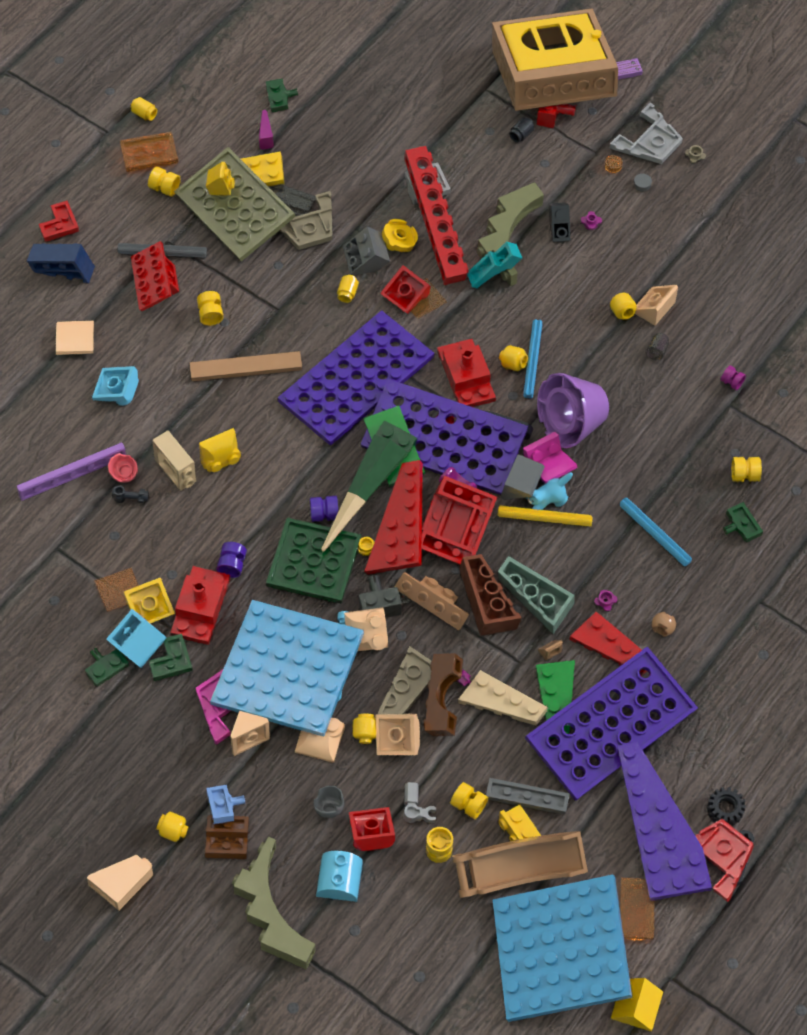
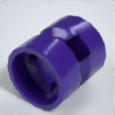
[310,496,338,522]
[217,542,247,578]

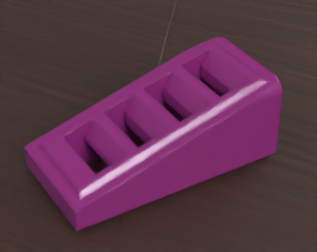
[259,110,274,150]

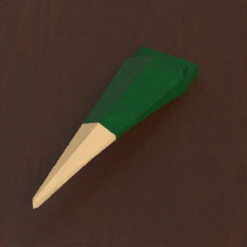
[322,420,417,552]

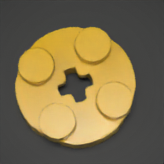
[382,219,418,252]

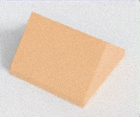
[635,285,678,326]
[231,711,270,756]

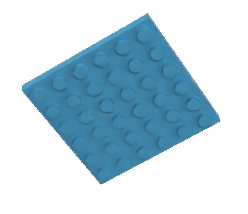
[210,600,364,737]
[493,875,632,1022]

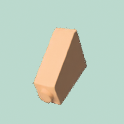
[87,855,153,911]

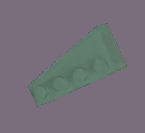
[498,556,575,634]

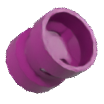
[720,365,746,390]

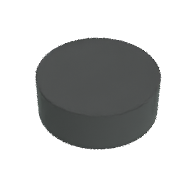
[634,174,652,191]

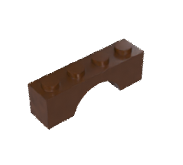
[424,653,463,736]

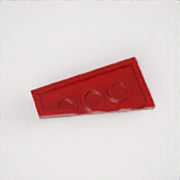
[569,612,647,676]

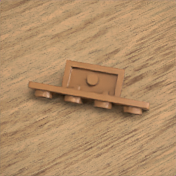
[395,572,469,630]

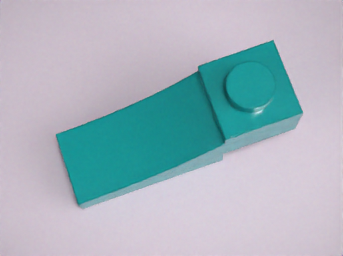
[467,241,522,288]

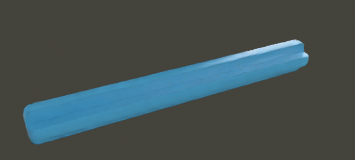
[523,319,543,399]
[620,498,692,566]

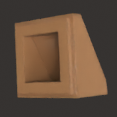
[538,640,563,660]

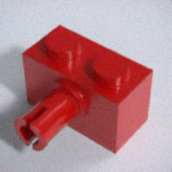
[537,104,576,128]

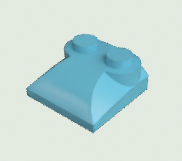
[92,366,139,406]

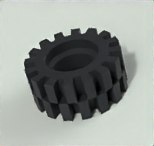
[707,787,746,826]

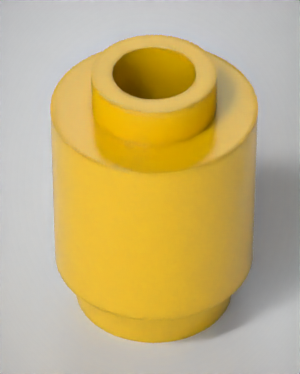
[131,97,158,121]
[337,275,359,303]

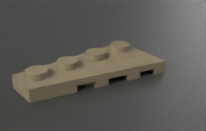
[378,646,431,714]

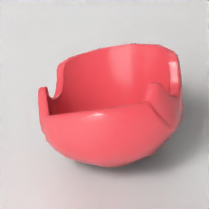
[108,453,138,483]

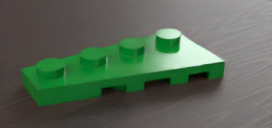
[535,660,575,739]

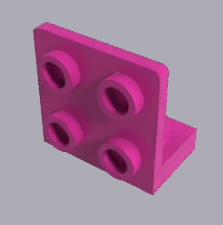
[523,432,577,484]

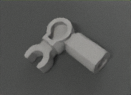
[403,782,436,823]

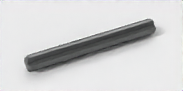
[117,243,207,258]

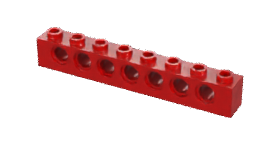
[404,146,469,285]

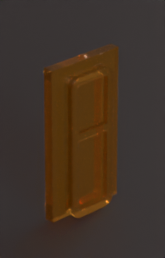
[620,877,654,941]

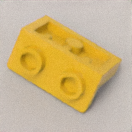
[498,805,541,841]

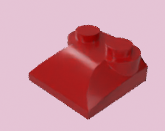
[380,265,431,314]
[349,807,395,851]

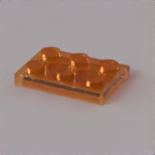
[120,132,178,172]

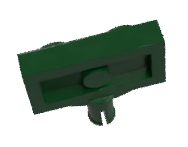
[266,78,298,112]
[723,502,763,543]
[85,648,129,688]

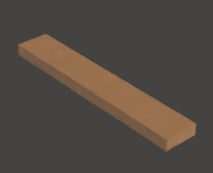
[190,351,302,381]

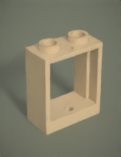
[152,431,196,491]

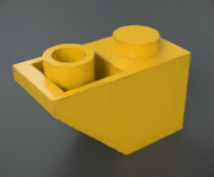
[206,162,235,195]

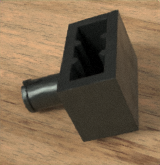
[359,575,402,618]

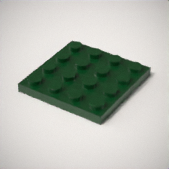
[266,518,361,604]

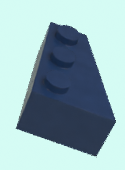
[27,243,95,284]

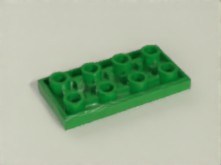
[364,406,425,487]

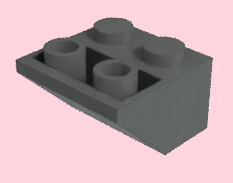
[343,226,390,275]

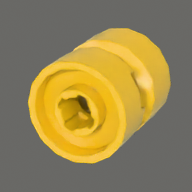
[148,167,181,197]
[197,291,224,326]
[731,457,762,482]
[450,782,489,819]
[426,827,453,863]

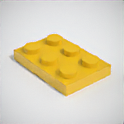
[241,152,285,187]

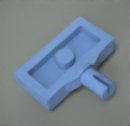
[206,785,245,824]

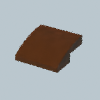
[205,815,249,859]

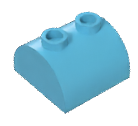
[316,851,363,902]

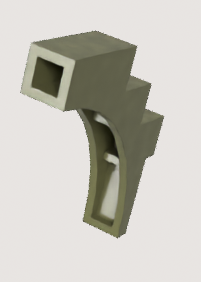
[476,182,544,286]
[232,837,316,970]

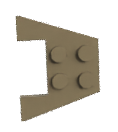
[280,191,332,250]

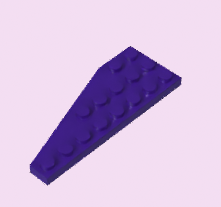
[618,742,712,901]

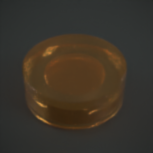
[605,155,623,173]

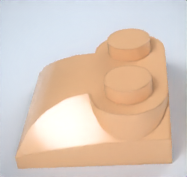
[344,608,388,651]
[376,714,420,755]
[295,718,345,763]

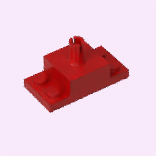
[437,339,496,407]
[170,566,230,645]

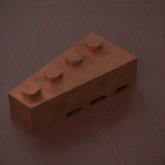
[459,554,522,636]

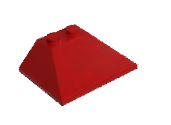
[422,475,497,564]

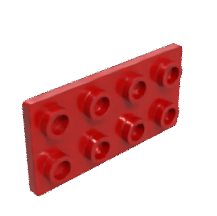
[131,241,179,311]

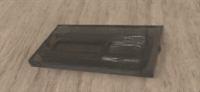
[268,184,316,216]

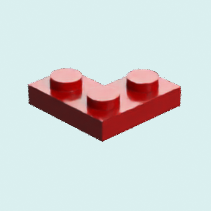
[39,201,79,242]

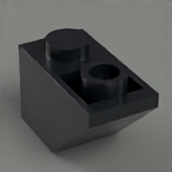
[548,202,571,242]

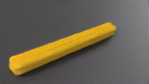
[498,506,593,526]

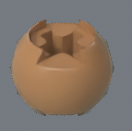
[651,612,676,637]

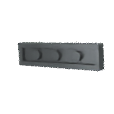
[486,778,570,815]

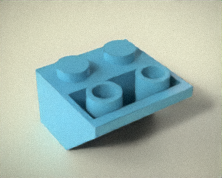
[107,609,167,668]

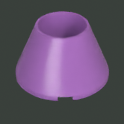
[537,373,609,448]

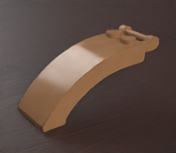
[452,831,588,898]

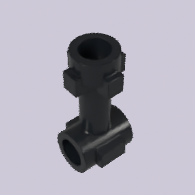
[112,485,149,503]

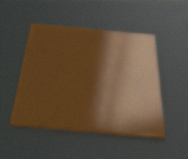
[411,278,447,319]
[94,568,139,612]

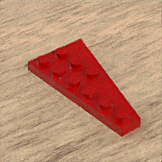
[364,460,423,575]

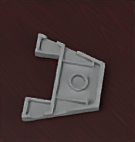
[609,103,683,164]

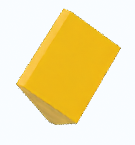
[611,978,663,1032]

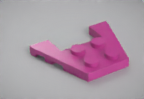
[196,670,231,745]

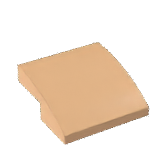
[56,321,94,355]

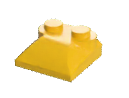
[199,428,241,472]
[123,578,175,624]

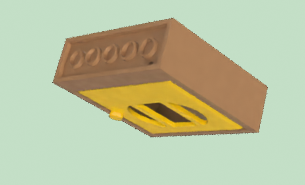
[492,9,618,111]

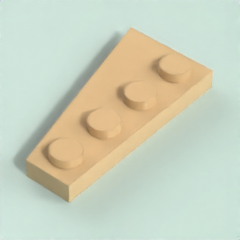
[458,670,547,726]

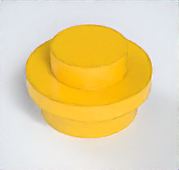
[358,537,375,556]

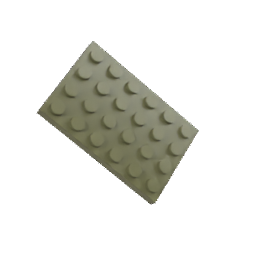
[174,147,296,262]

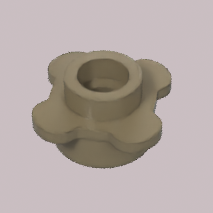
[685,145,706,163]

